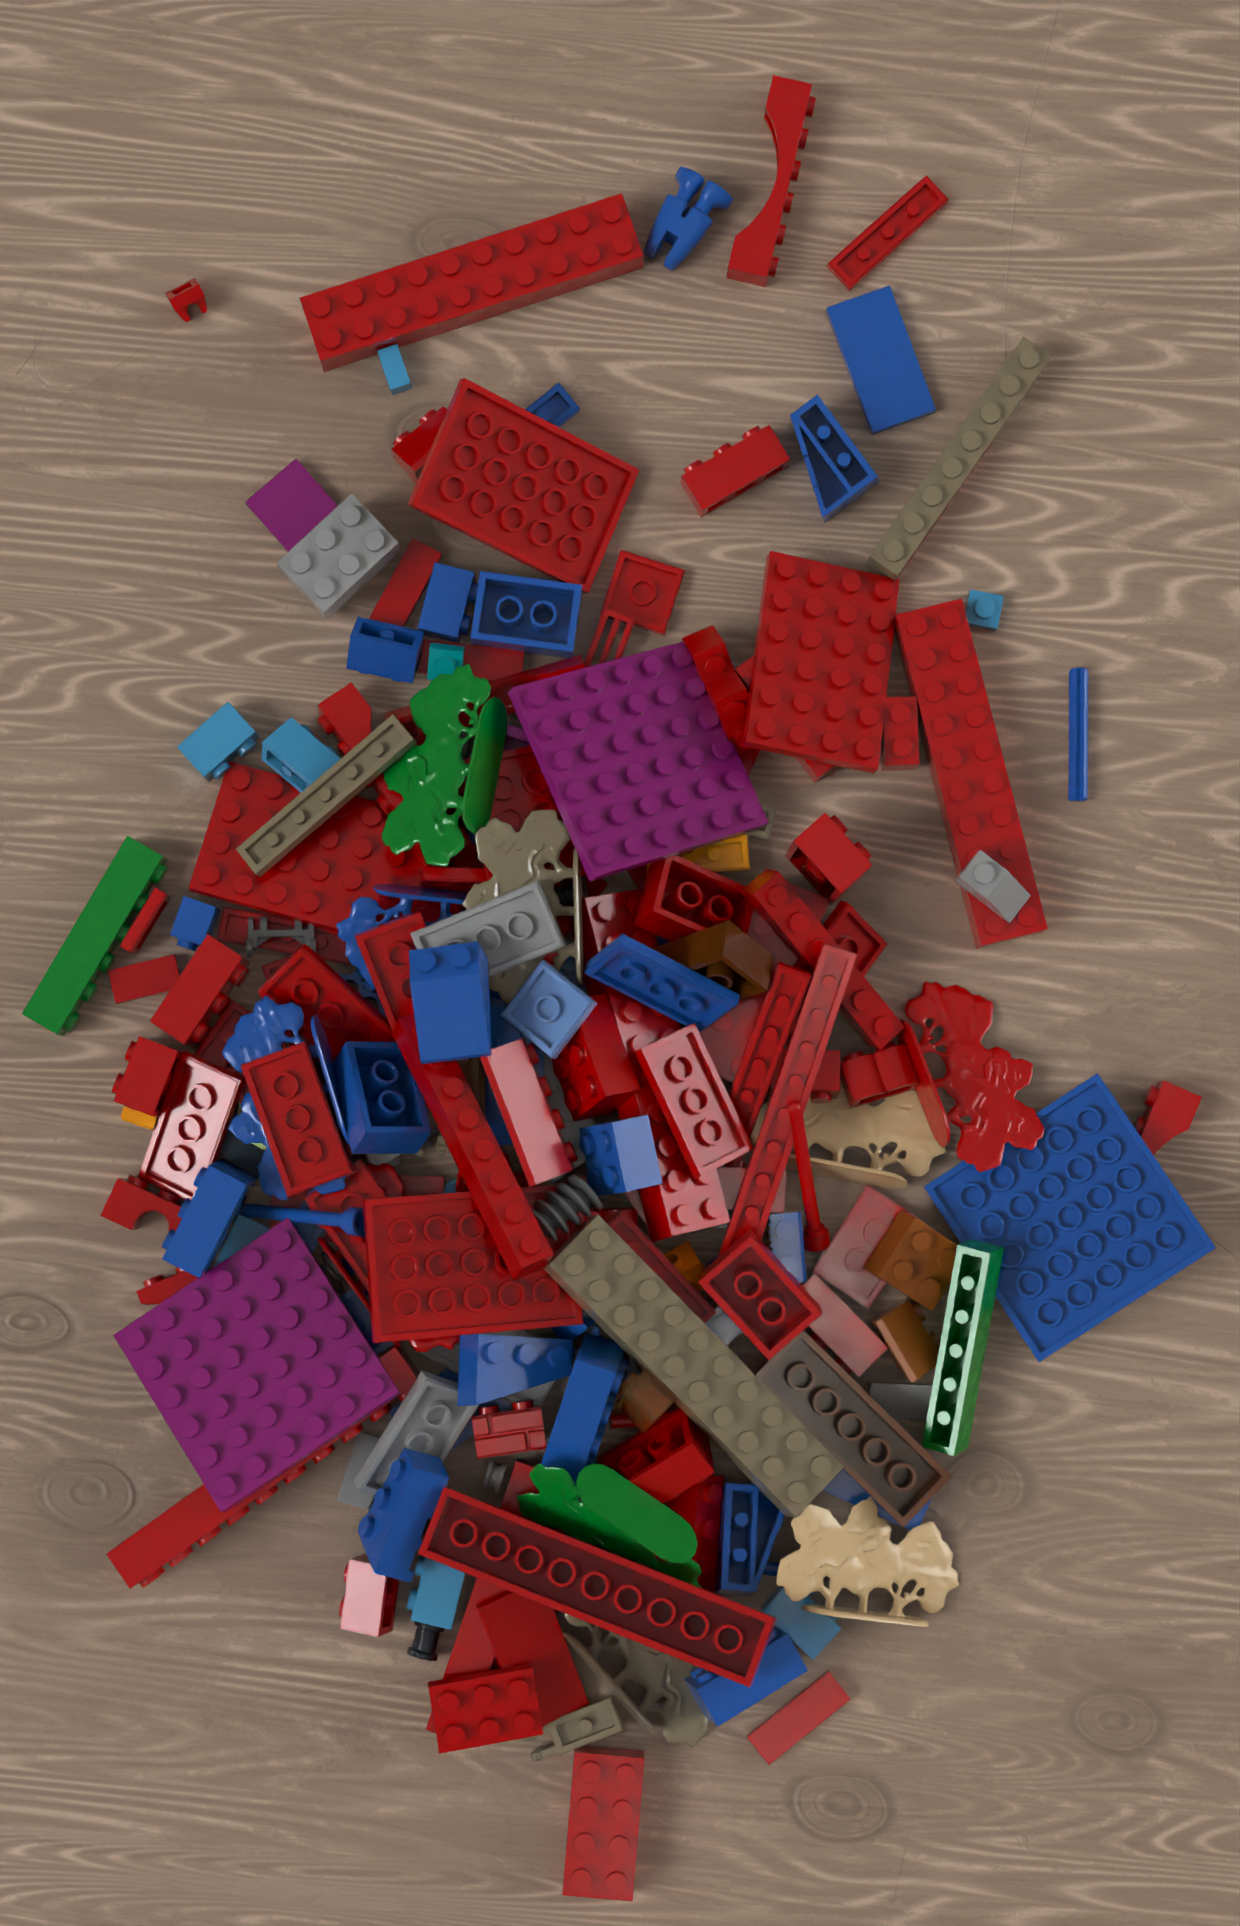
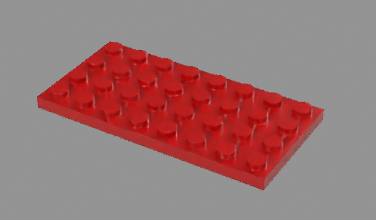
[188,761,484,932]

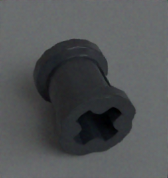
[407,1621,445,1661]

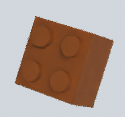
[864,1210,957,1311]

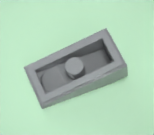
[337,1432,380,1510]

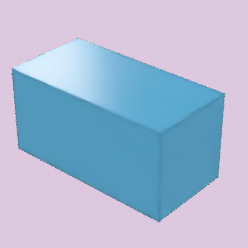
[377,344,412,395]

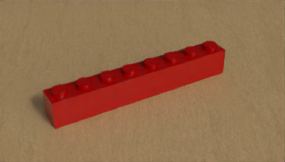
[392,1013,554,1281]
[425,1458,539,1733]

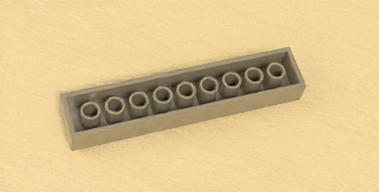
[543,1215,844,1518]

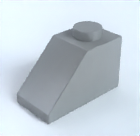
[954,850,1031,923]

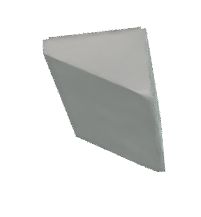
[868,1381,933,1419]

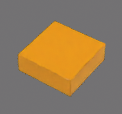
[120,1106,158,1130]

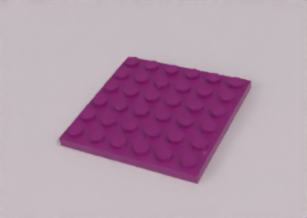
[508,641,769,882]
[113,1218,401,1513]

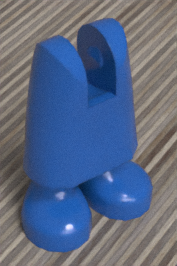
[644,166,734,271]

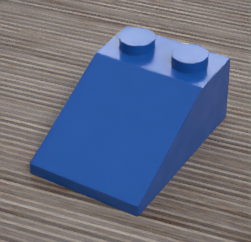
[409,941,492,1064]

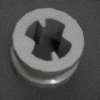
[482,1459,507,1493]

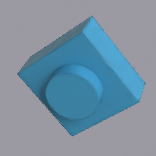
[965,590,1004,631]

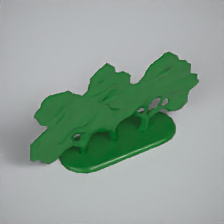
[382,664,508,867]
[517,1464,702,1587]

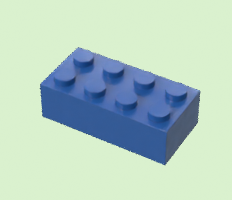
[541,1333,628,1486]

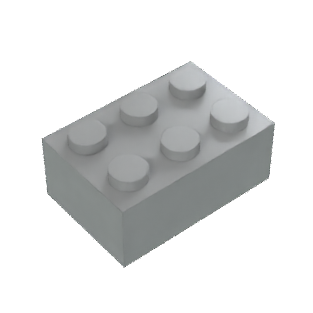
[277,493,401,620]

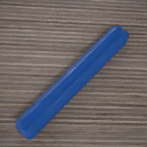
[1068,667,1089,802]

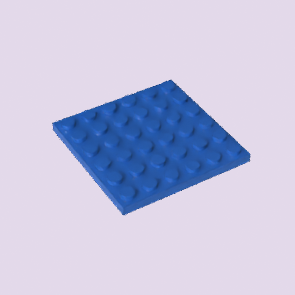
[924,1073,1216,1363]

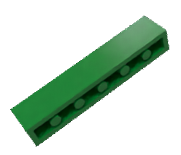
[22,836,168,1036]
[922,1239,1004,1456]

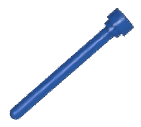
[241,1204,365,1236]

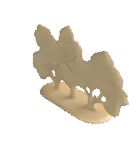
[750,1061,946,1189]
[776,1497,959,1627]

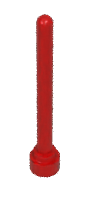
[788,1101,831,1252]

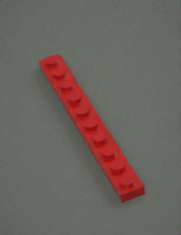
[717,943,857,1258]

